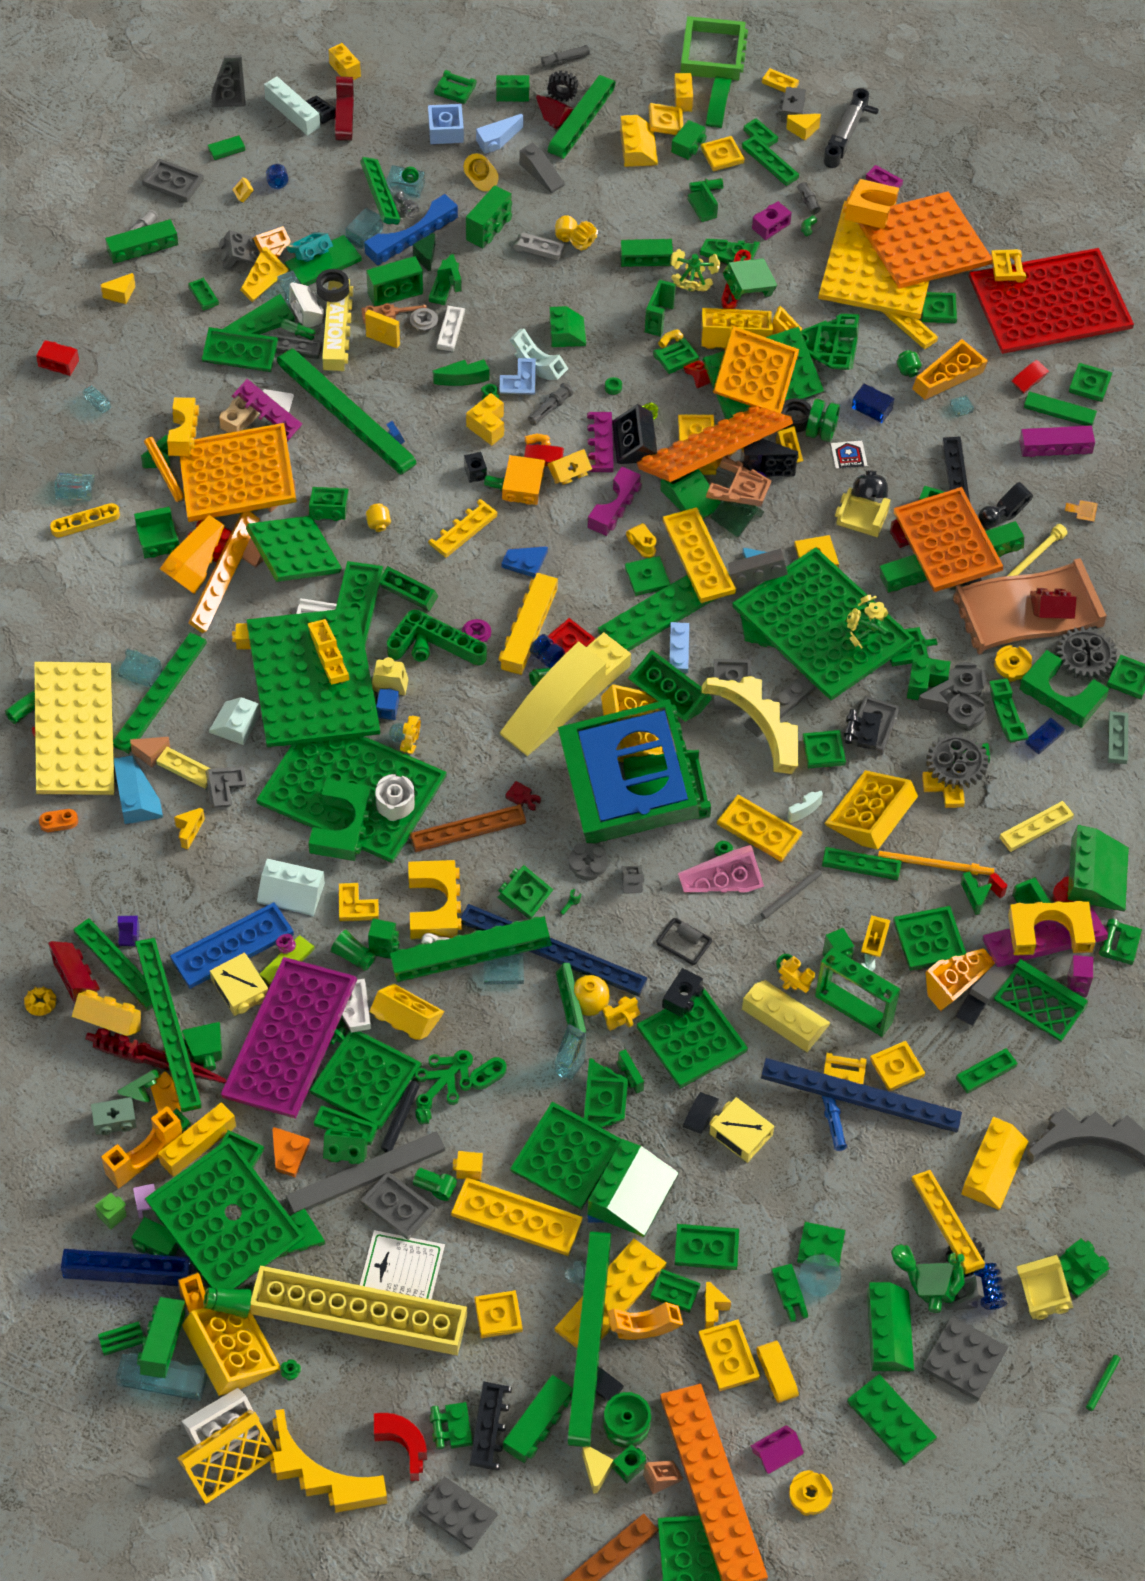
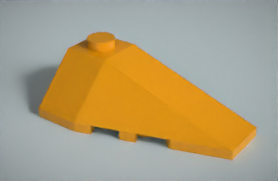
[160,515,224,594]
[925,948,995,1011]

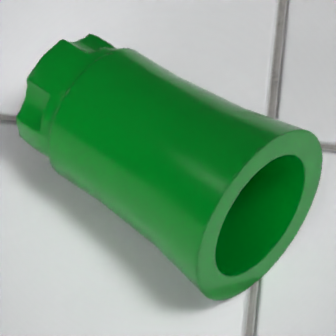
[330,930,376,971]
[203,1288,251,1319]

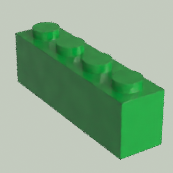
[105,219,179,264]
[137,1297,185,1379]
[503,1375,573,1464]

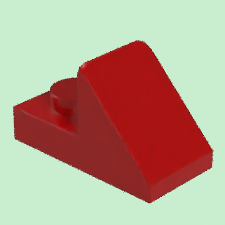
[684,360,711,388]

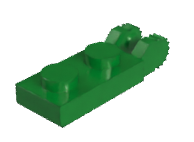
[771,1263,808,1322]

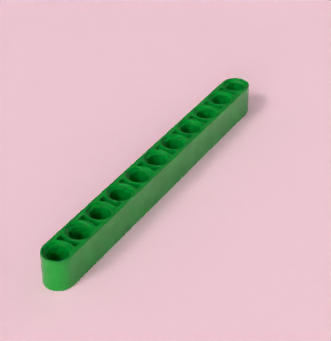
[277,348,417,475]
[568,1231,611,1448]

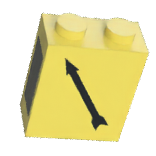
[210,953,268,1016]
[709,1097,774,1163]

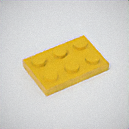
[698,1319,760,1392]

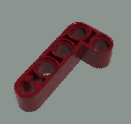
[335,76,354,141]

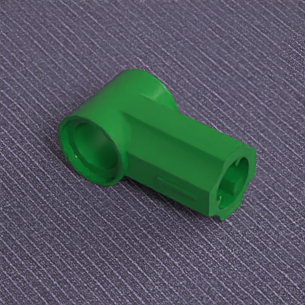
[413,1168,457,1201]

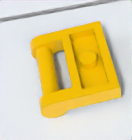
[991,249,1026,282]
[824,1053,867,1084]

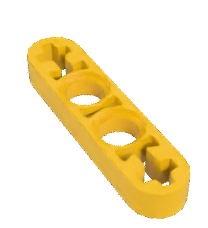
[50,503,120,538]

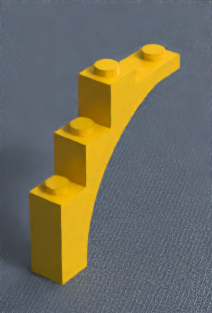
[270,1409,387,1513]

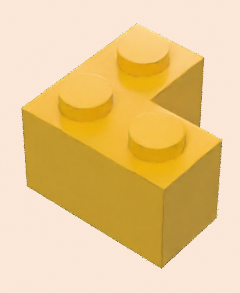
[466,393,504,446]

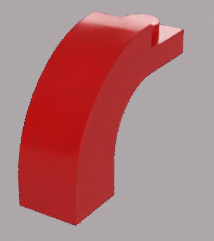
[374,1413,427,1481]

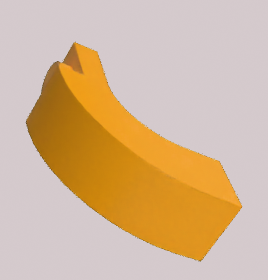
[607,1302,683,1340]

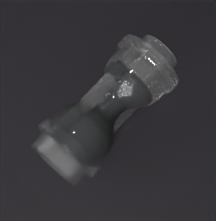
[389,185,419,218]

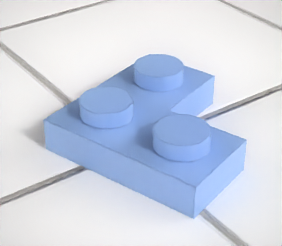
[500,358,536,395]

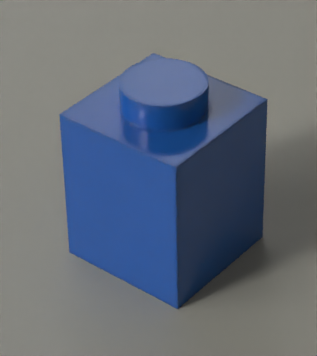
[376,689,399,720]

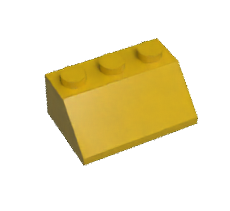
[620,115,658,167]
[369,984,444,1040]
[72,990,141,1036]

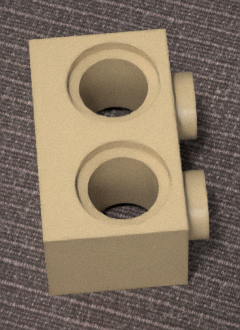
[219,396,259,433]

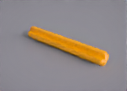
[144,437,184,502]

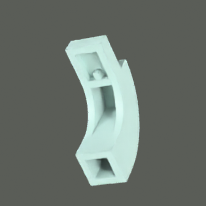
[509,328,568,380]

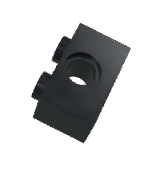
[662,968,704,1018]

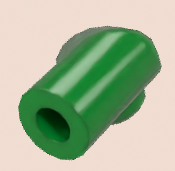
[801,215,817,237]

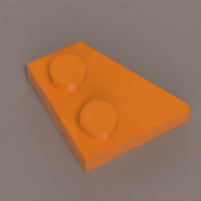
[272,1127,311,1177]

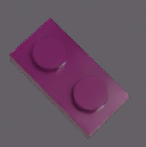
[865,165,903,188]

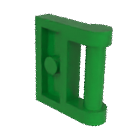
[434,70,477,104]
[653,338,699,374]
[1099,919,1142,965]

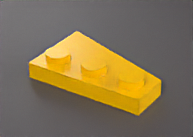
[240,246,289,302]

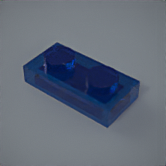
[1025,718,1065,754]

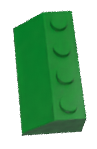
[628,649,712,722]
[867,1282,914,1371]

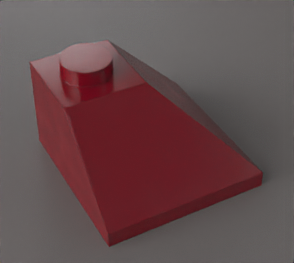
[536,94,574,129]

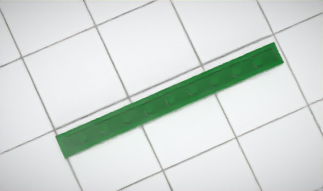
[135,938,202,1113]

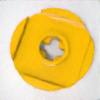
[994,645,1032,682]
[400,715,421,754]
[789,1470,833,1516]

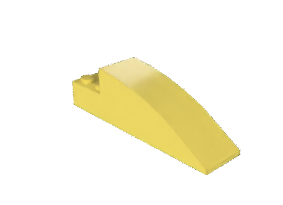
[500,632,631,756]

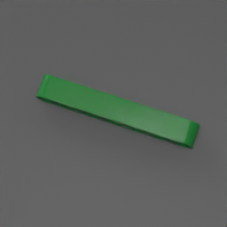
[547,75,616,159]

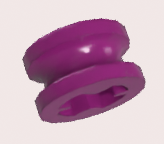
[276,934,296,954]

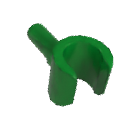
[560,889,581,915]

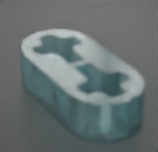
[82,385,111,413]

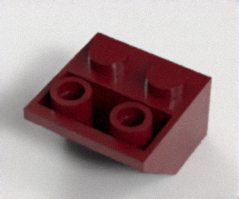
[1030,588,1077,619]

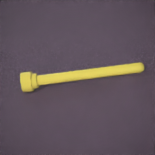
[1007,524,1068,576]

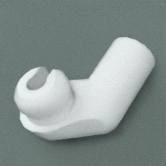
[422,933,450,945]

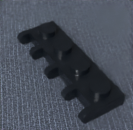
[469,1381,512,1471]

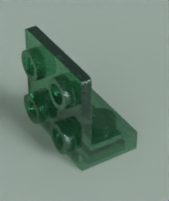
[711,500,765,537]

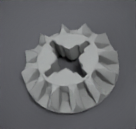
[410,308,438,332]

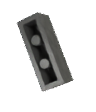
[728,548,788,589]

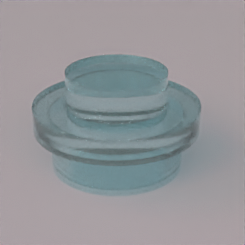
[389,723,405,742]

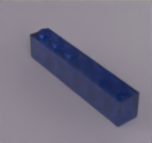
[61,1249,192,1286]

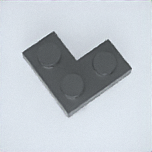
[205,766,247,808]

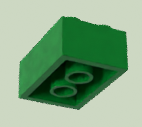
[466,185,512,249]
[366,256,423,307]

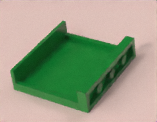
[623,750,711,820]

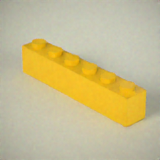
[499,573,558,675]

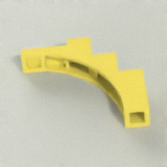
[702,676,798,774]

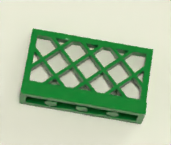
[994,959,1088,1042]

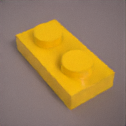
[762,68,799,93]

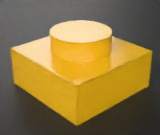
[232,177,254,203]

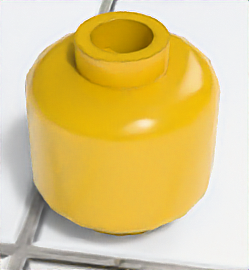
[555,215,577,242]
[366,503,391,532]

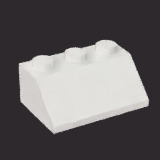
[182,1388,259,1463]

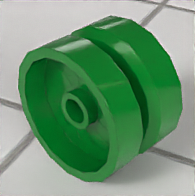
[806,399,840,442]
[603,1392,651,1448]

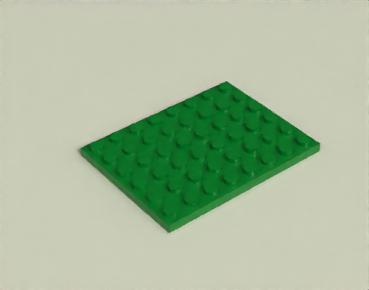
[732,547,915,701]
[246,607,380,748]
[256,736,447,863]

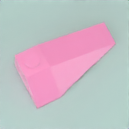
[678,845,764,892]

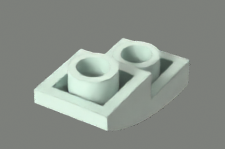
[787,791,823,823]

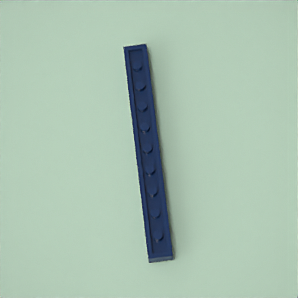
[460,904,647,997]
[760,1058,962,1133]

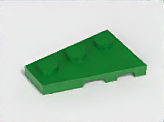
[700,238,760,264]

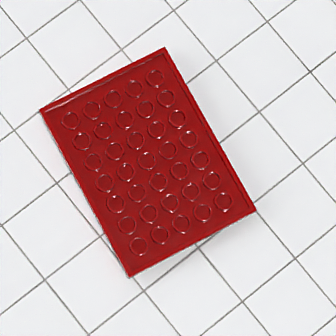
[969,248,1134,354]

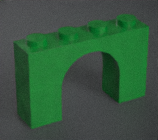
[1019,650,1109,728]
[308,779,374,861]

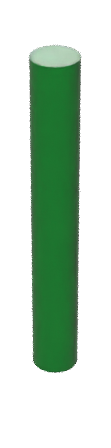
[1086,1354,1121,1411]

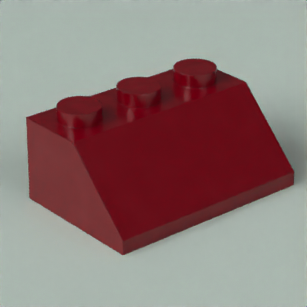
[48,941,100,1004]

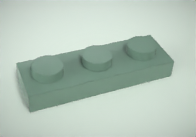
[1108,711,1128,764]

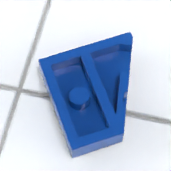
[501,546,548,578]

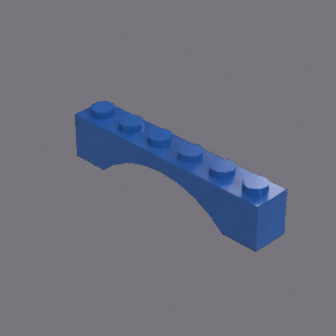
[364,194,458,266]

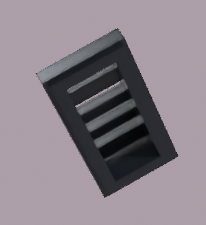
[306,95,336,124]

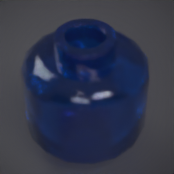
[266,164,289,189]

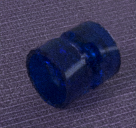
[530,634,565,668]

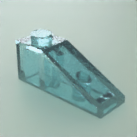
[555,1024,586,1080]

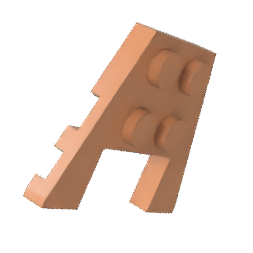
[706,454,771,506]

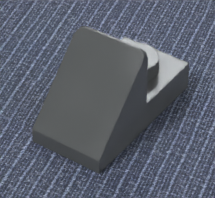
[918,679,955,713]
[622,866,644,893]
[945,1276,984,1310]

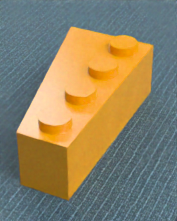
[912,339,988,400]

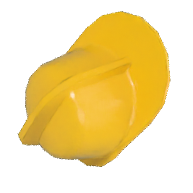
[463,153,499,192]

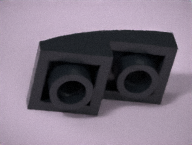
[955,984,986,1027]
[683,1092,719,1134]
[596,1366,624,1401]

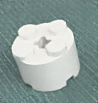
[375,775,415,821]

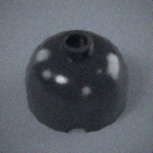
[852,470,888,498]

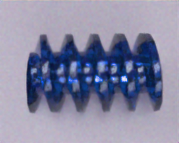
[974,1263,1008,1310]

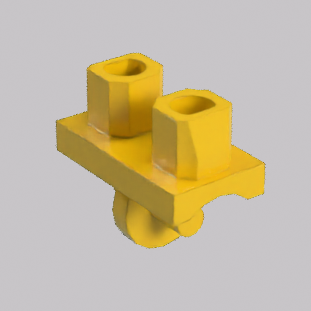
[778,956,815,993]
[602,996,641,1031]

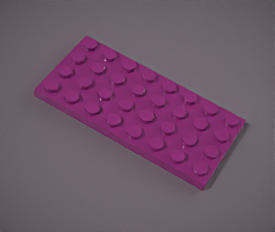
[221,957,357,1119]

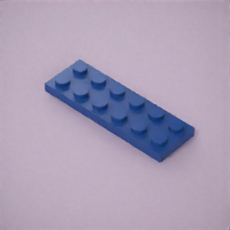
[170,902,294,989]

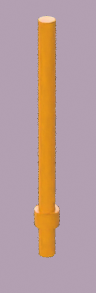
[878,851,995,876]

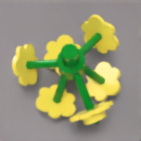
[671,249,720,291]
[847,595,888,649]

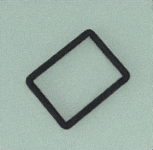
[656,918,712,965]

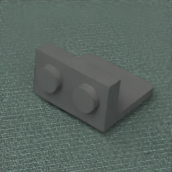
[219,230,260,270]

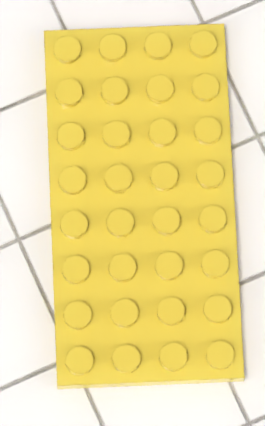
[34,662,114,795]

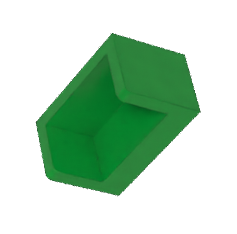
[1012,877,1051,904]

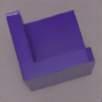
[117,916,139,946]

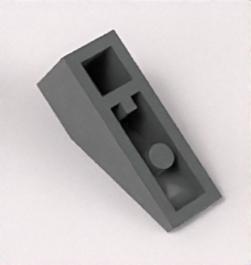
[519,142,565,193]

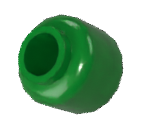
[896,350,922,378]

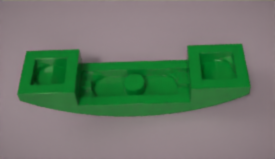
[706,76,732,128]
[989,678,1029,742]

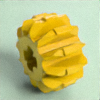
[569,221,598,251]

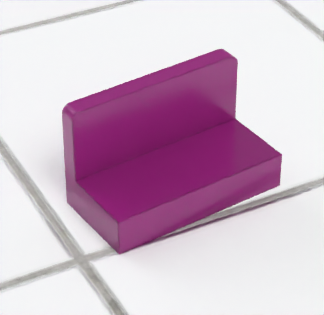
[750,1425,804,1474]

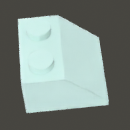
[209,697,260,745]

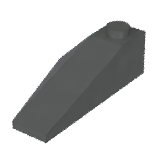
[211,55,246,107]

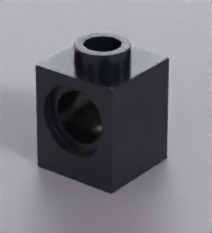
[464,452,487,483]

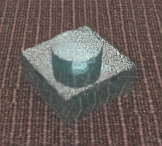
[950,395,974,417]

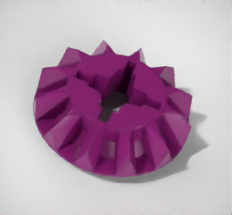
[462,619,492,642]

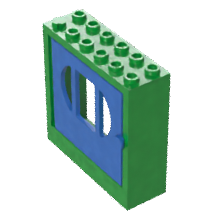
[557,699,702,844]

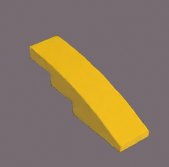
[308,619,349,685]

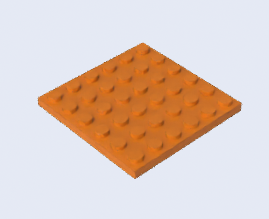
[858,191,993,289]

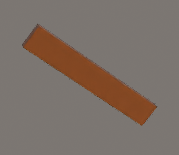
[410,804,526,852]

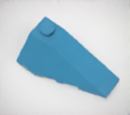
[114,756,163,824]

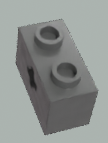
[778,87,806,123]

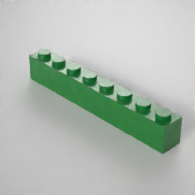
[880,521,1025,593]
[390,916,552,982]

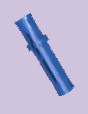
[822,1096,847,1151]

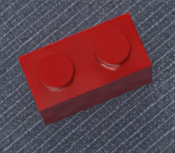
[36,340,79,376]

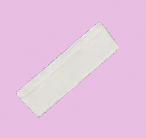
[436,306,465,352]

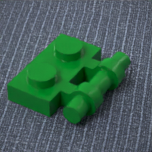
[429,1402,473,1450]

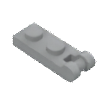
[513,233,564,260]

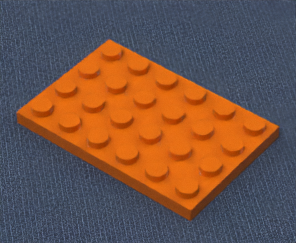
[894,487,1003,592]

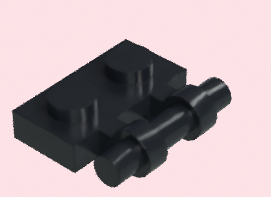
[844,709,882,750]

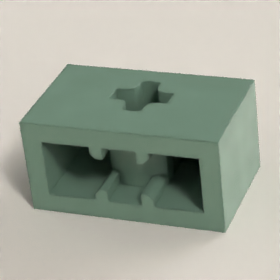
[91,1097,137,1135]

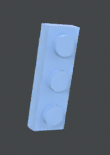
[669,622,689,673]

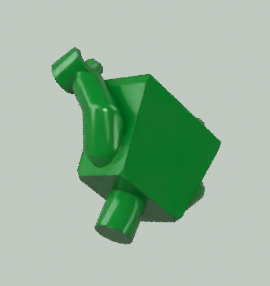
[891,1244,965,1313]

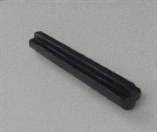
[381,1081,420,1153]

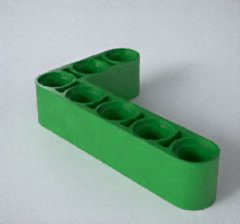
[387,610,487,666]

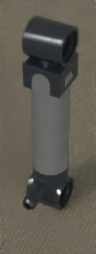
[823,88,879,168]

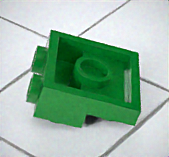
[309,487,349,521]
[497,865,554,920]
[1059,1238,1110,1299]

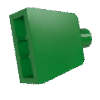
[182,1022,222,1071]

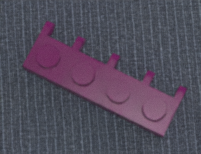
[231,379,302,442]
[587,412,613,472]

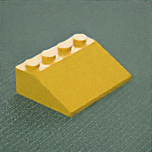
[701,308,773,349]
[601,684,664,762]
[825,770,918,850]
[182,1308,280,1396]

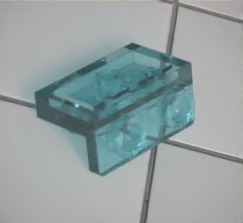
[55,473,95,501]
[118,649,162,687]

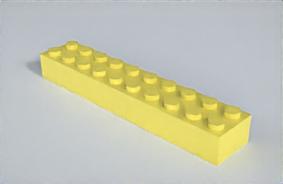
[250,1266,467,1356]

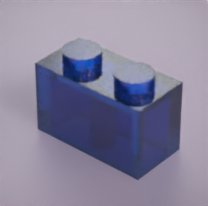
[852,383,895,423]

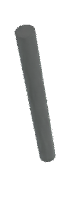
[761,868,822,919]

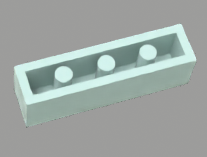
[264,77,320,136]

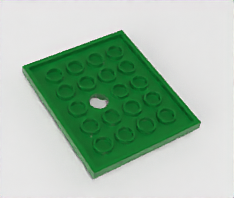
[145,1138,305,1289]

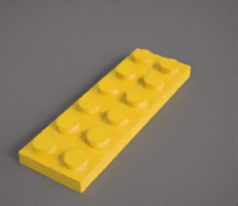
[663,507,736,603]
[451,1177,583,1256]
[555,1238,667,1348]

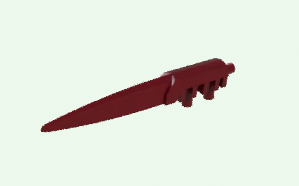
[85,1028,227,1083]

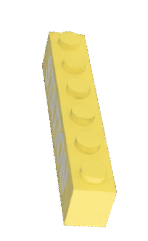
[322,279,353,371]

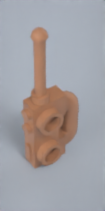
[361,304,427,324]

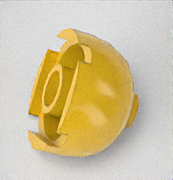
[574,975,610,1016]

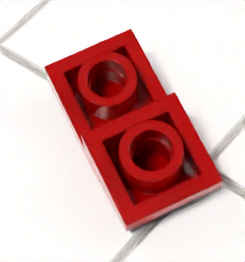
[1011,360,1049,394]
[524,445,564,466]

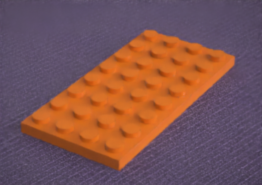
[637,406,793,482]

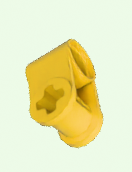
[626,523,656,558]

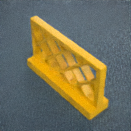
[177,1409,277,1504]

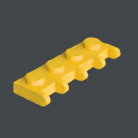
[428,499,497,558]

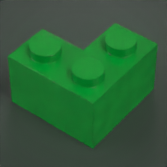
[907,656,951,700]

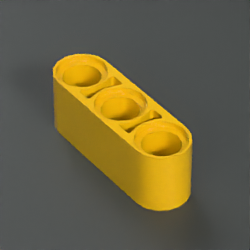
[756,1340,799,1403]

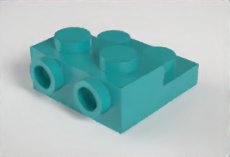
[286,232,333,262]

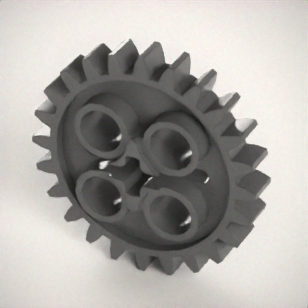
[1056,626,1117,681]
[926,732,989,789]

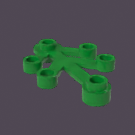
[415,1050,473,1109]

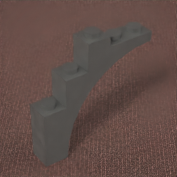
[1026,1107,1145,1167]

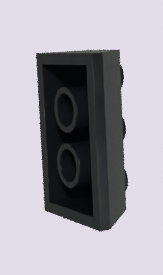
[612,404,657,464]

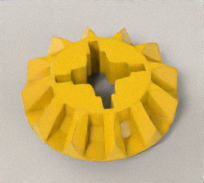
[24,986,56,1016]

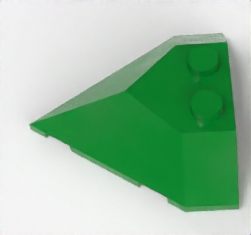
[801,314,859,370]

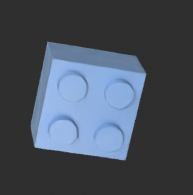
[428,104,464,144]

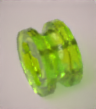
[643,403,659,420]

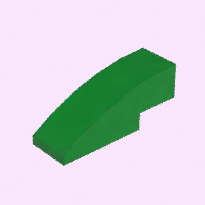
[432,359,490,386]

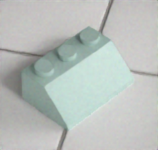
[257,859,325,916]

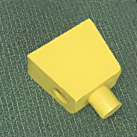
[372,657,408,695]

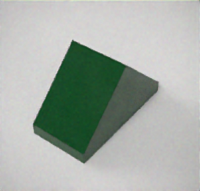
[413,233,436,271]

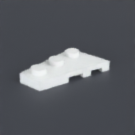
[342,979,371,1033]

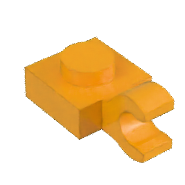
[1065,500,1098,521]

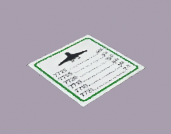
[360,1230,445,1300]

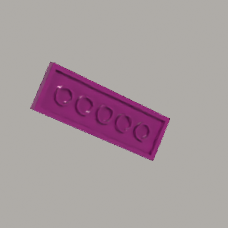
[983,907,1108,967]

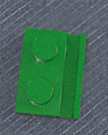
[650,1269,701,1313]

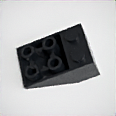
[740,438,798,477]

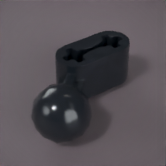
[978,482,1033,528]

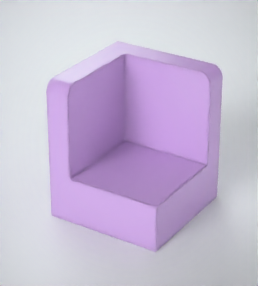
[133,1184,155,1218]

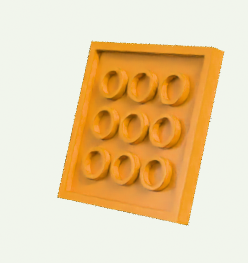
[713,326,799,413]

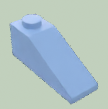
[476,114,523,154]

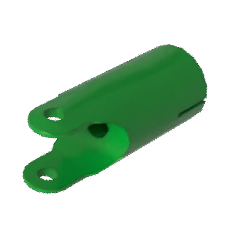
[5,689,35,724]

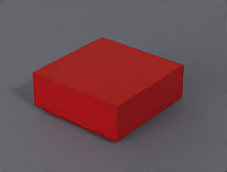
[988,872,1008,898]

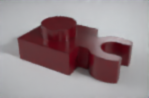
[505,781,541,811]

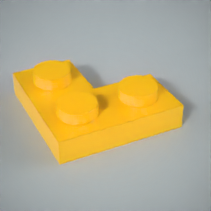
[922,771,965,808]
[339,883,379,921]

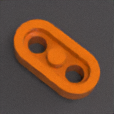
[39,809,78,832]

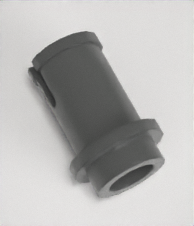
[677,922,703,945]

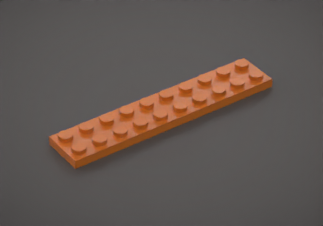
[660,1384,768,1581]

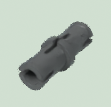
[797,182,821,214]

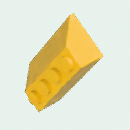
[961,1117,1028,1210]

